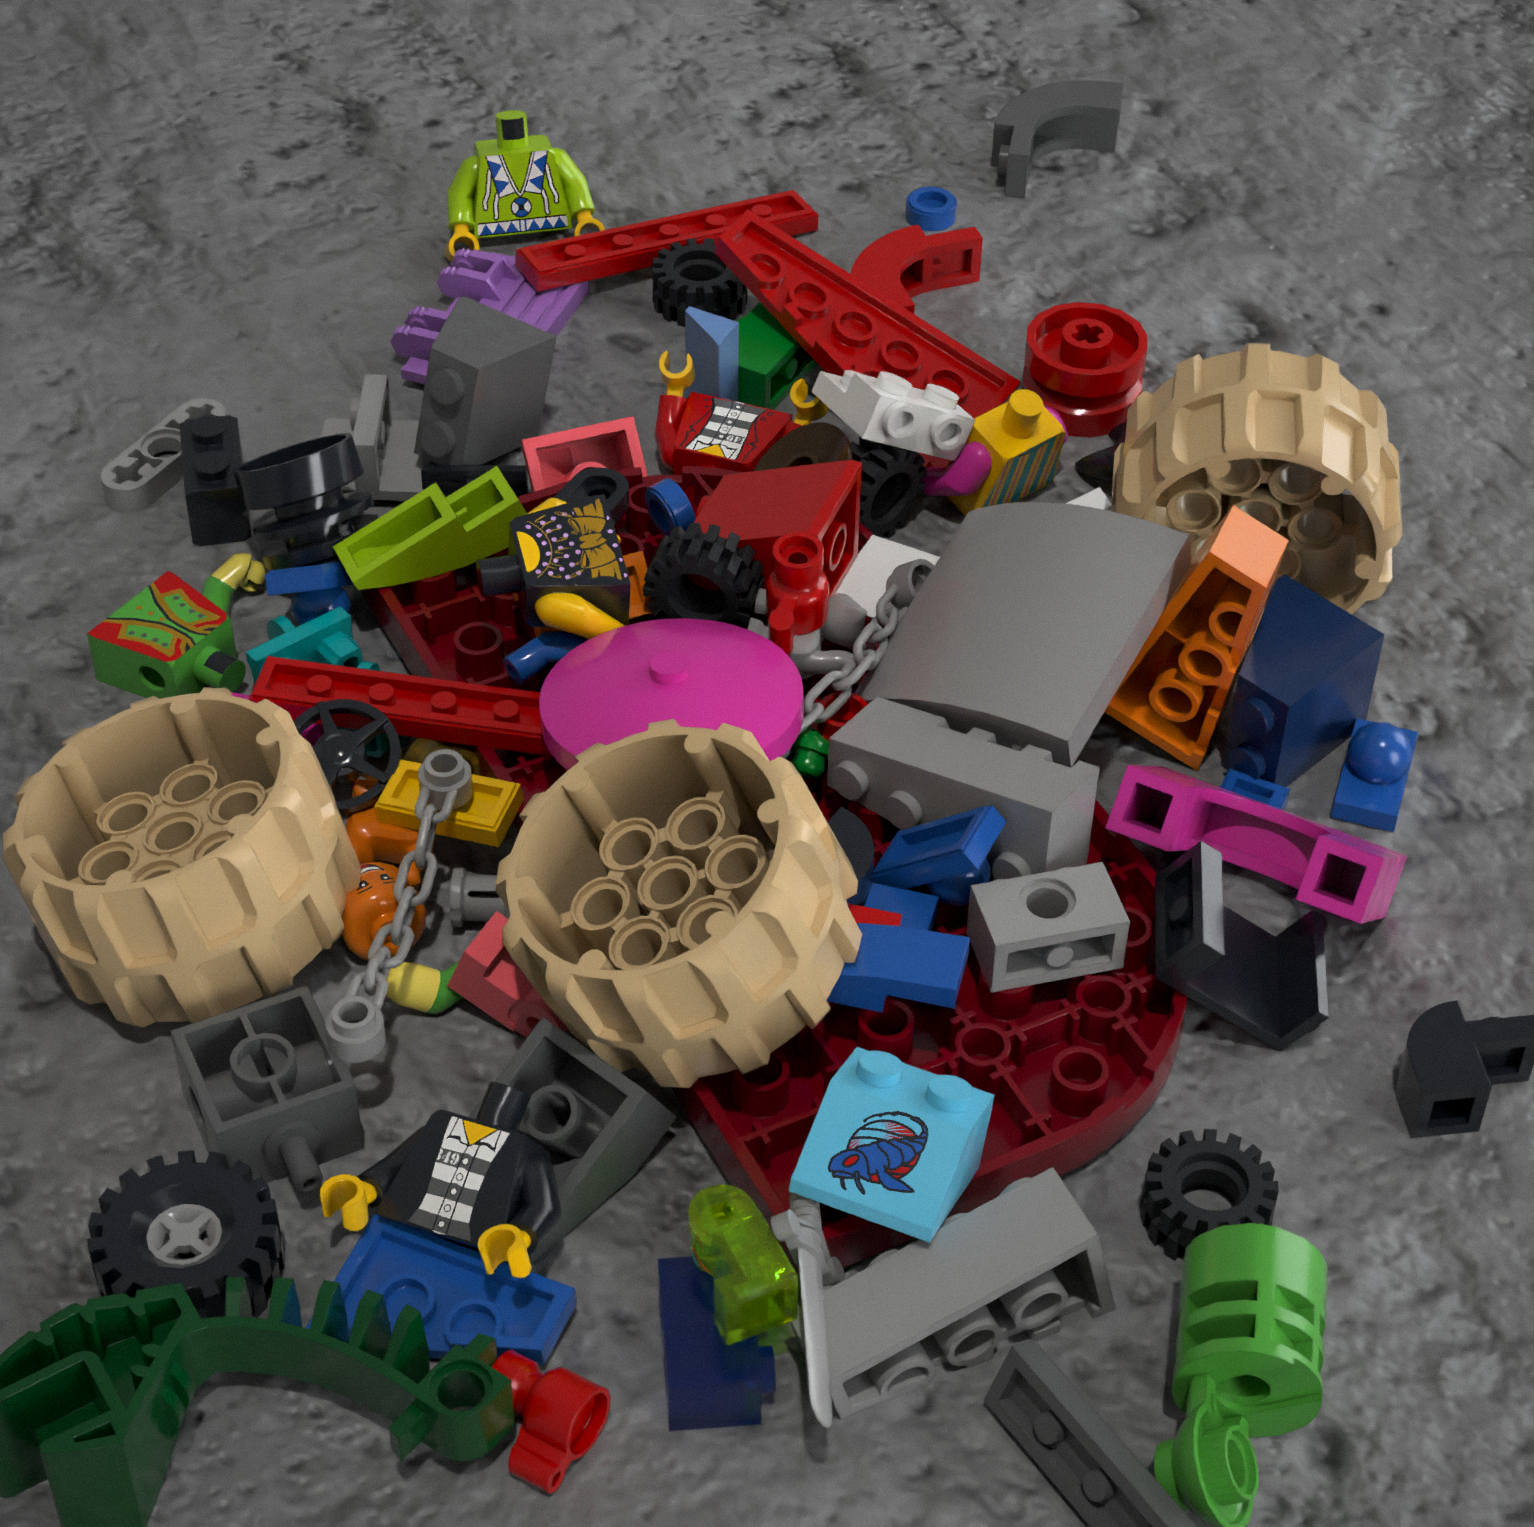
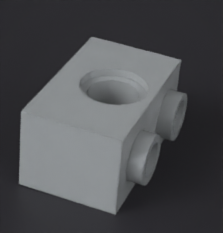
[966,862,1130,993]

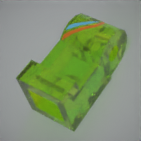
[688,1184,798,1346]

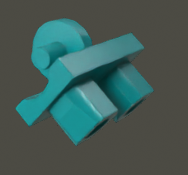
[246,606,363,692]

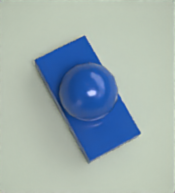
[265,561,353,626]
[1331,718,1419,832]
[872,805,1006,907]

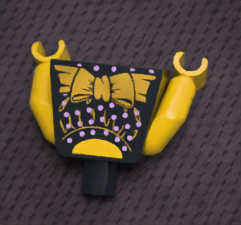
[476,494,631,640]

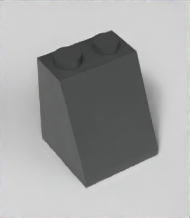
[414,296,557,465]

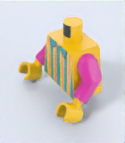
[920,389,1068,516]

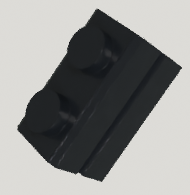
[179,415,251,546]

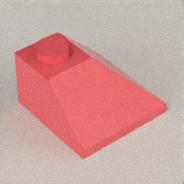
[520,416,648,492]

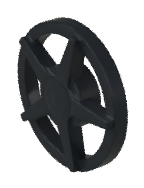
[293,699,402,815]

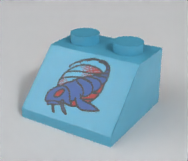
[789,1047,995,1243]

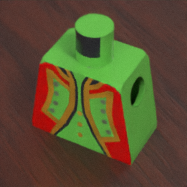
[87,571,246,699]

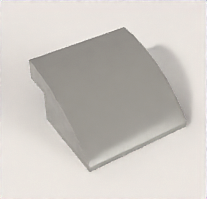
[854,502,1191,768]

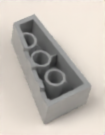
[827,696,1099,880]
[785,1167,1116,1419]

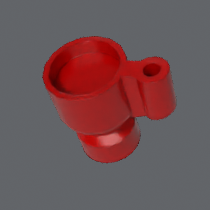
[766,532,829,655]
[492,1350,611,1494]

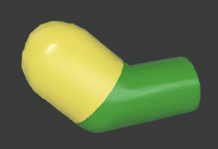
[201,553,267,614]
[386,961,464,1014]

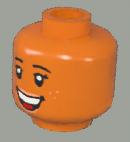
[341,862,427,960]

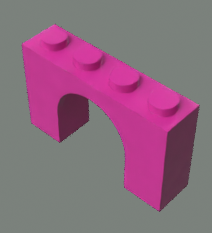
[1105,765,1407,924]

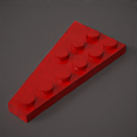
[714,209,1021,468]

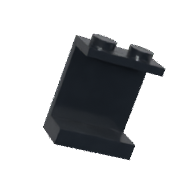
[1155,841,1329,1051]

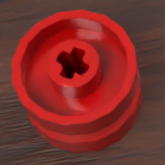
[1022,302,1148,438]

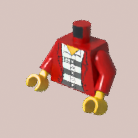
[654,351,829,502]

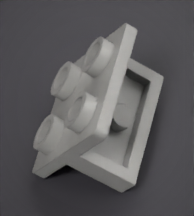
[321,374,432,502]

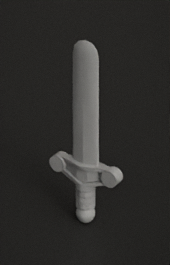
[771,1184,845,1429]

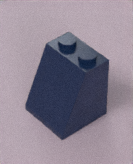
[1223,574,1385,787]

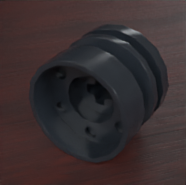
[233,433,379,570]

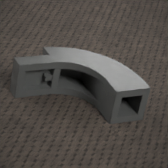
[991,80,1124,198]

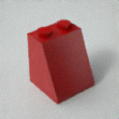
[686,460,862,616]

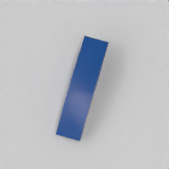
[826,923,970,1012]

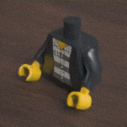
[320,1082,562,1278]

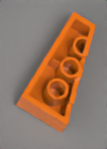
[1104,505,1289,772]

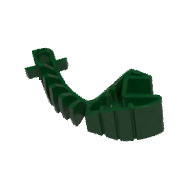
[0,1277,515,1527]

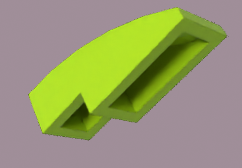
[333,466,527,590]

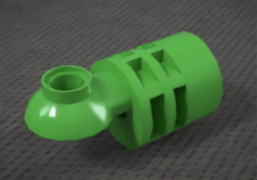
[1154,1223,1328,1527]

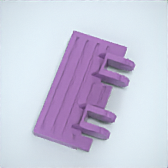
[389,248,589,387]

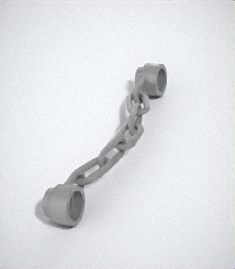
[782,559,934,759]
[325,749,473,1063]

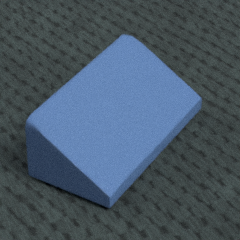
[685,306,739,402]

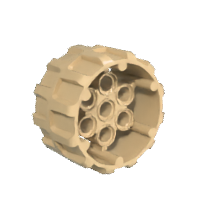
[1112,343,1403,647]
[2,688,361,1028]
[495,719,862,1088]

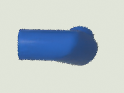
[503,631,588,685]

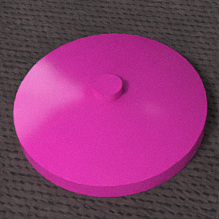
[539,618,804,770]

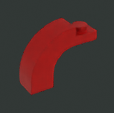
[850,224,983,314]

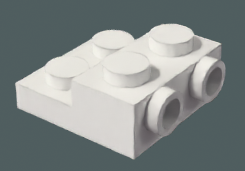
[812,370,975,461]

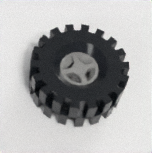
[87,1150,285,1318]

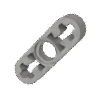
[100,398,226,513]

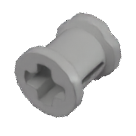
[450,868,510,927]

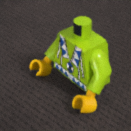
[445,110,605,262]

